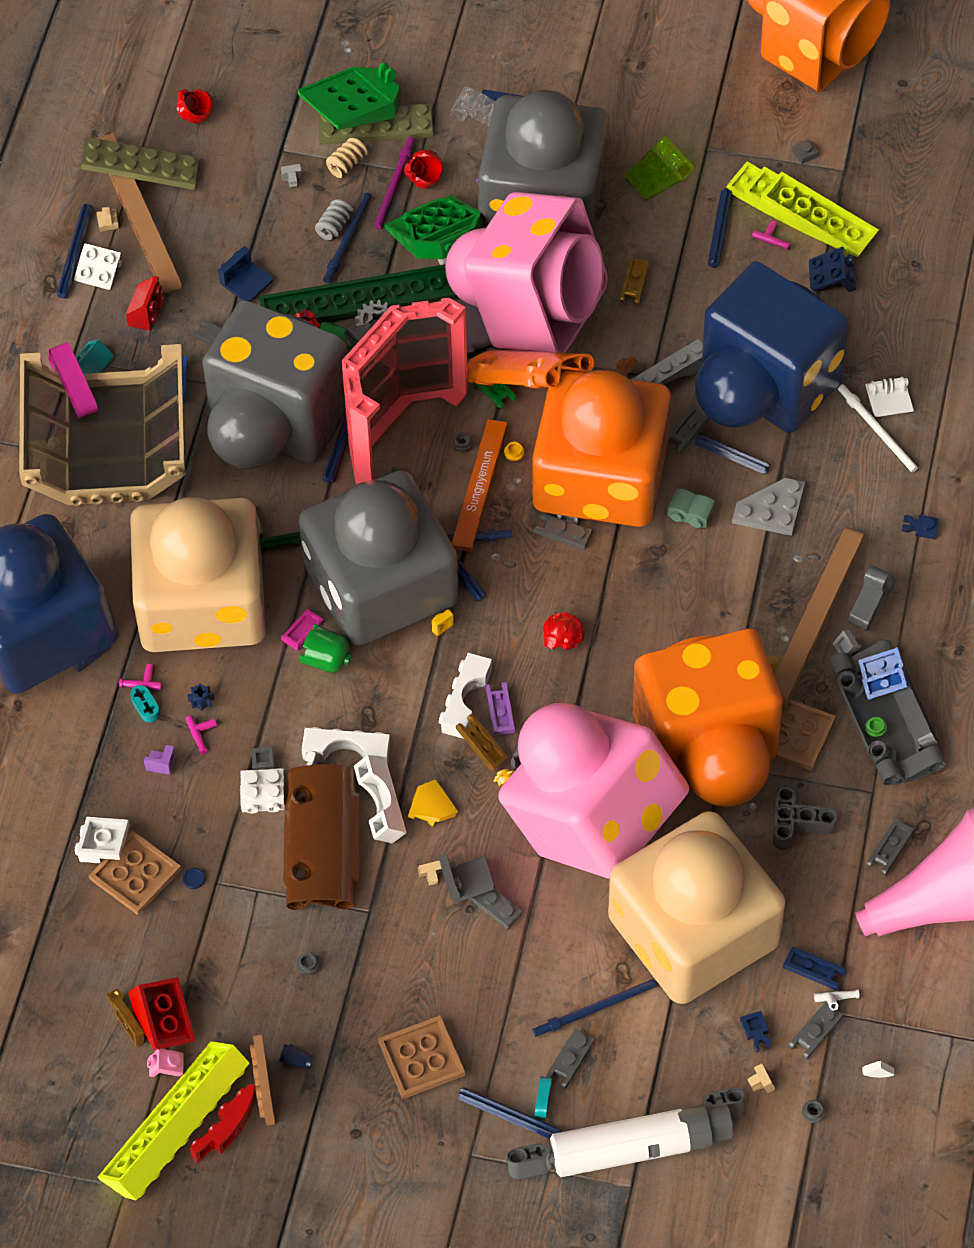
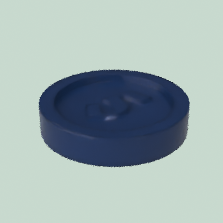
[183,868,205,889]

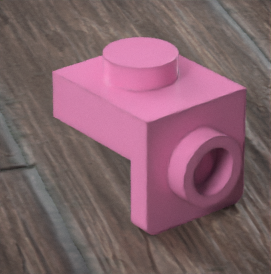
[147,1049,184,1077]

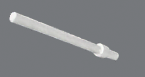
[838,384,918,473]

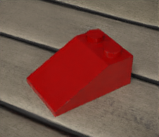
[128,977,196,1050]

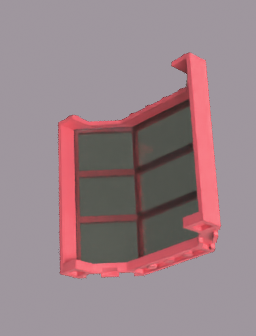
[342,298,468,485]

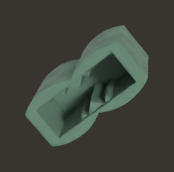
[668,489,715,528]

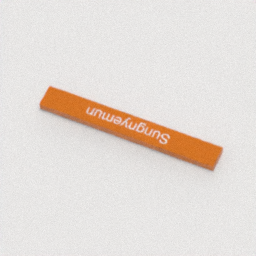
[452,419,507,552]

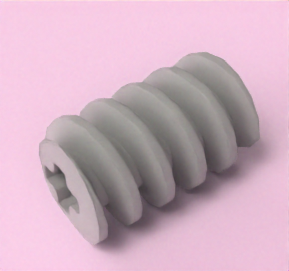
[315,199,354,241]

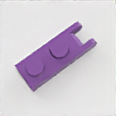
[485,682,515,736]

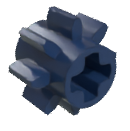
[187,683,214,711]

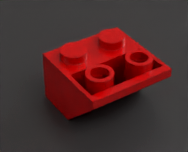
[126,276,164,331]

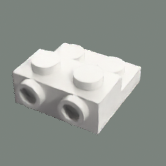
[240,769,285,814]
[75,817,130,863]

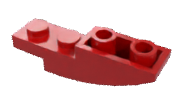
[190,1083,256,1163]

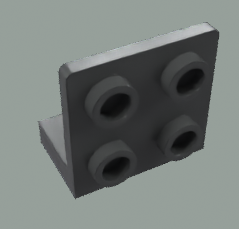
[438,853,495,903]

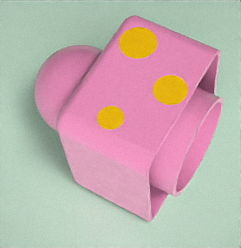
[445,192,608,353]
[498,703,689,878]

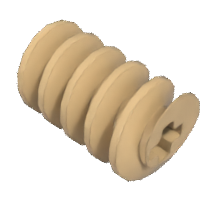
[326,138,368,178]

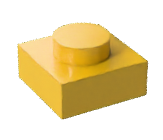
[432,609,454,637]

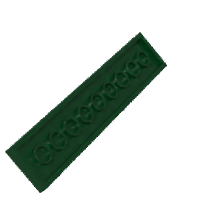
[259,264,459,323]

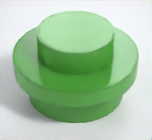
[865,717,887,738]

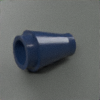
[279,1044,313,1068]

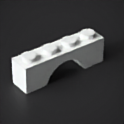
[439,653,492,739]
[302,727,390,765]
[354,755,407,843]

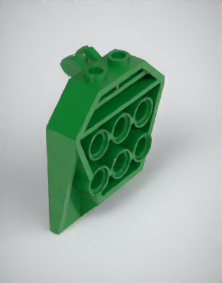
[297,62,401,130]
[384,195,484,260]

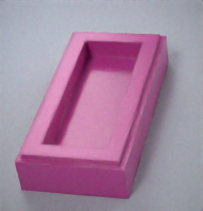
[281,608,324,651]

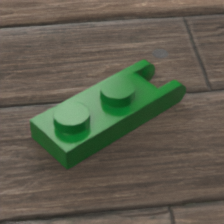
[474,383,517,409]

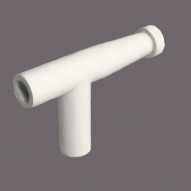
[814,989,860,1010]

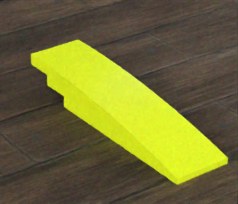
[726,161,879,257]

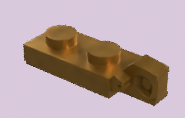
[106,988,145,1047]

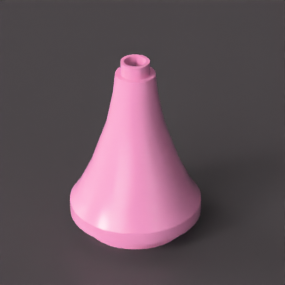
[855,807,974,937]

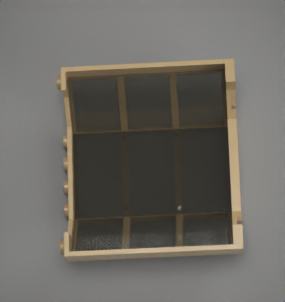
[19,344,186,506]

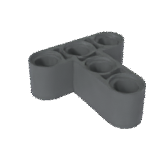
[848,565,895,631]
[772,785,838,850]

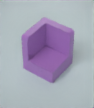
[144,745,176,775]

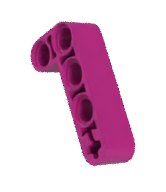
[48,342,98,418]

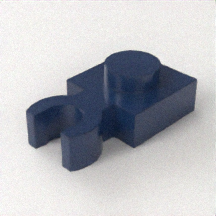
[902,515,939,540]
[740,1011,771,1053]

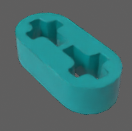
[130,685,160,722]
[535,1076,552,1118]

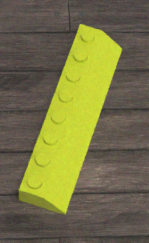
[98,1041,249,1200]

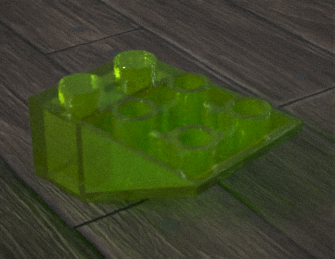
[624,136,695,200]

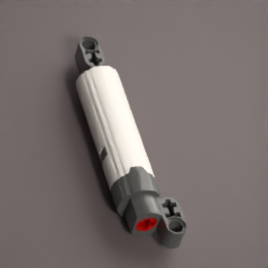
[507,1088,746,1179]

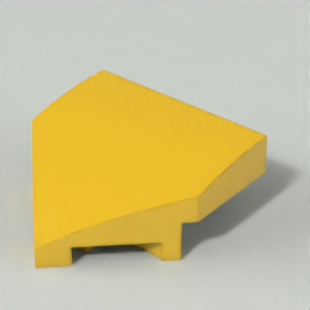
[407,780,458,826]

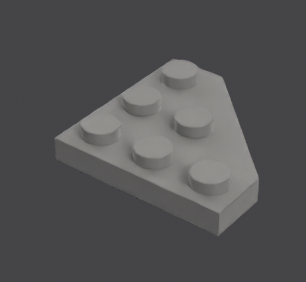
[732,478,805,536]

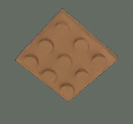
[775,699,836,771]
[89,830,182,915]
[378,1015,465,1099]
[250,1035,275,1126]

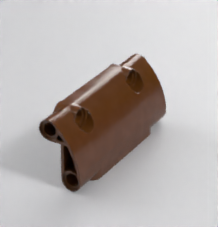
[283,764,359,910]

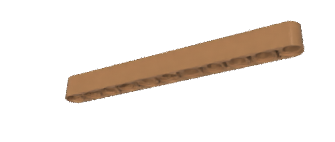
[97,133,182,295]
[775,527,865,707]

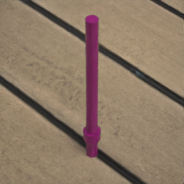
[374,137,415,229]

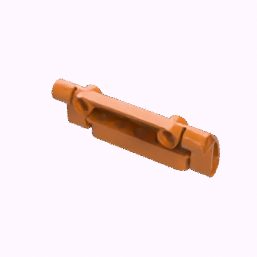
[467,350,594,389]

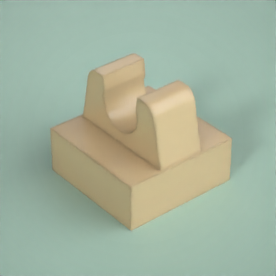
[96,207,119,232]
[418,861,442,886]
[748,1064,775,1093]

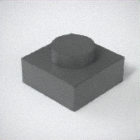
[792,139,819,164]
[251,747,274,770]

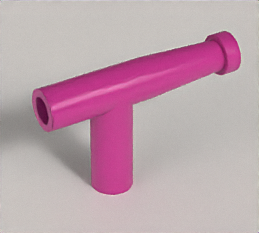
[752,221,791,250]
[119,664,162,691]
[185,715,217,754]

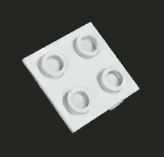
[74,243,122,290]
[865,376,914,417]

